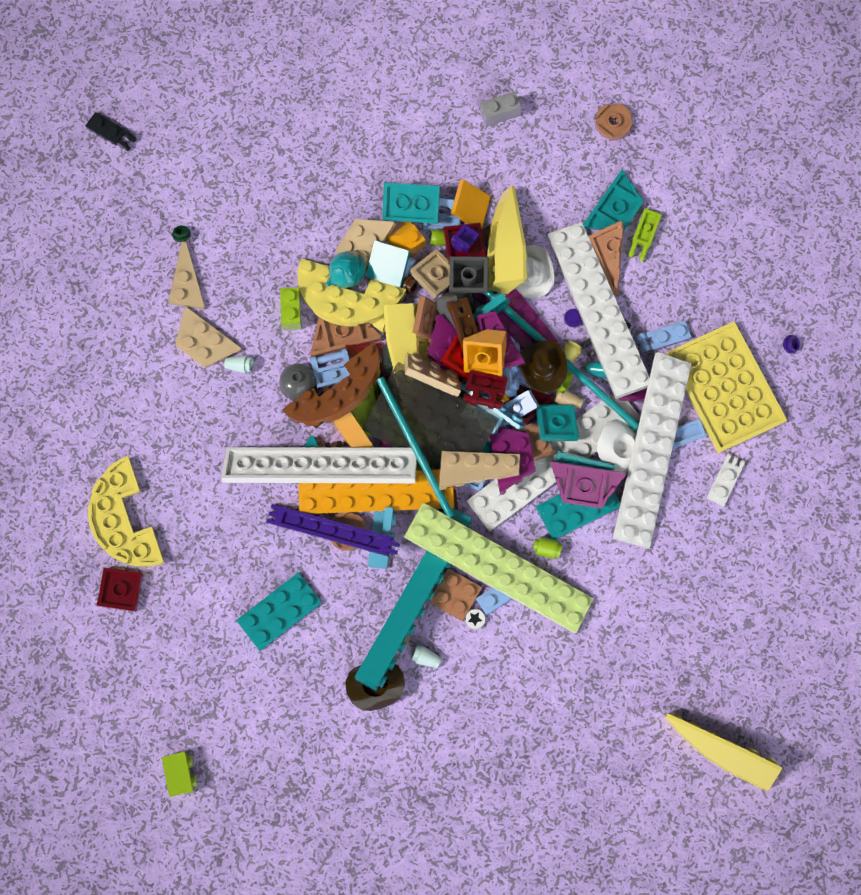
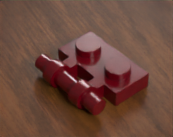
[463,370,508,409]

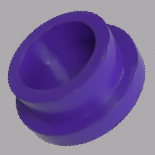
[564,309,582,328]
[783,335,800,354]

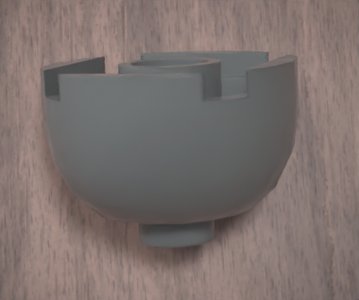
[279,363,317,401]

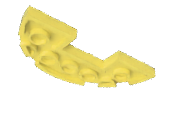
[298,258,406,326]
[88,456,165,567]

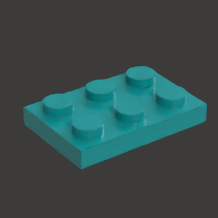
[382,182,440,224]

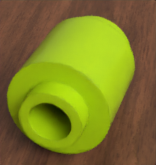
[532,536,562,559]

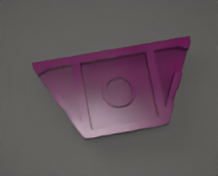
[426,314,462,379]
[489,427,536,495]
[551,460,626,508]

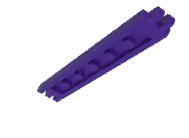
[266,504,400,557]

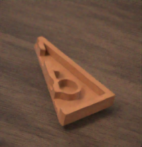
[589,221,624,296]

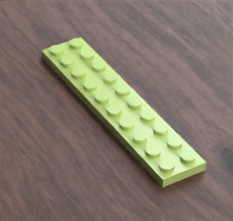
[404,503,594,634]

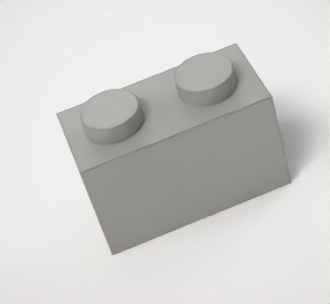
[480,91,521,127]

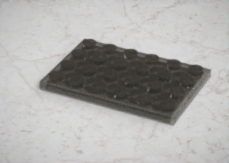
[362,362,499,470]

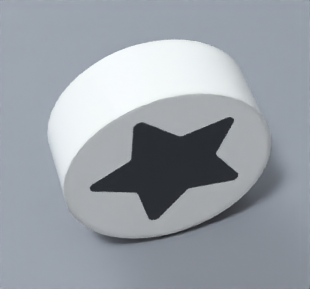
[466,609,485,630]

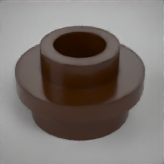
[401,276,418,294]

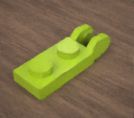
[628,208,662,262]

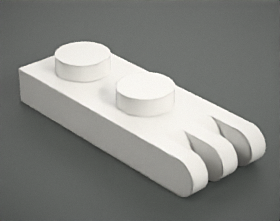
[706,453,746,507]

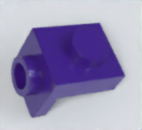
[451,224,479,254]

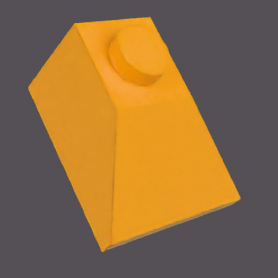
[386,221,426,258]
[463,329,506,376]

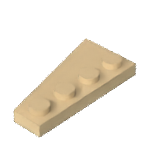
[439,451,520,490]

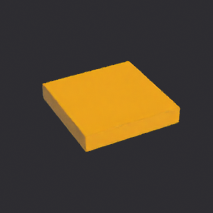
[451,179,490,229]

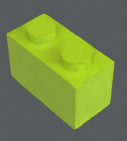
[280,287,302,330]
[161,751,198,797]

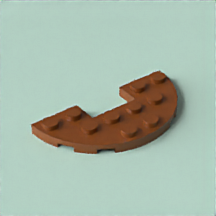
[282,343,382,426]

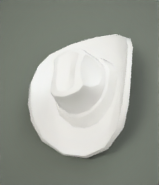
[515,245,554,299]
[597,419,637,473]

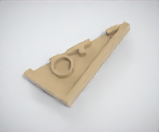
[168,242,205,310]

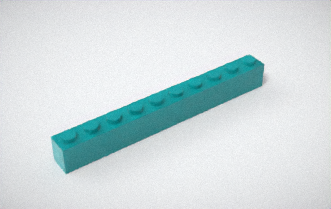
[355,508,472,691]

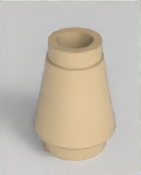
[554,390,584,409]

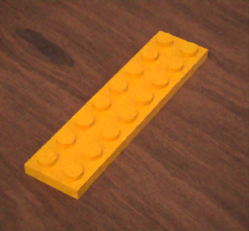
[298,470,454,514]

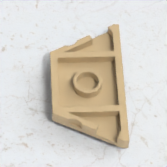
[335,219,396,285]
[175,307,242,368]

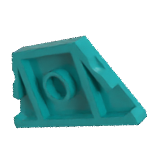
[583,169,644,232]

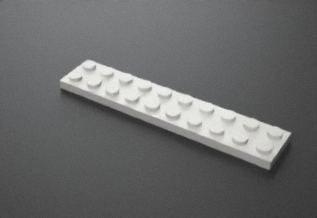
[547,222,650,399]
[613,352,691,549]
[466,393,640,532]
[221,447,417,483]

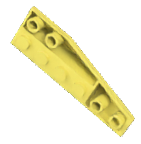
[487,185,528,294]
[384,303,429,421]
[664,712,782,791]

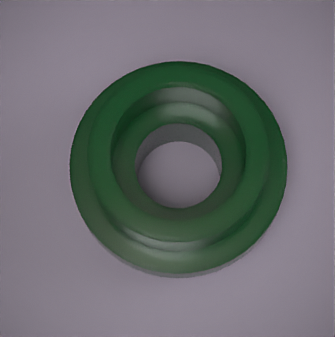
[172,225,191,242]

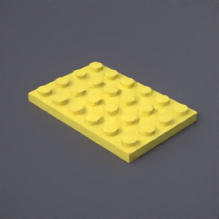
[666,321,788,454]

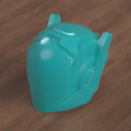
[326,250,366,288]

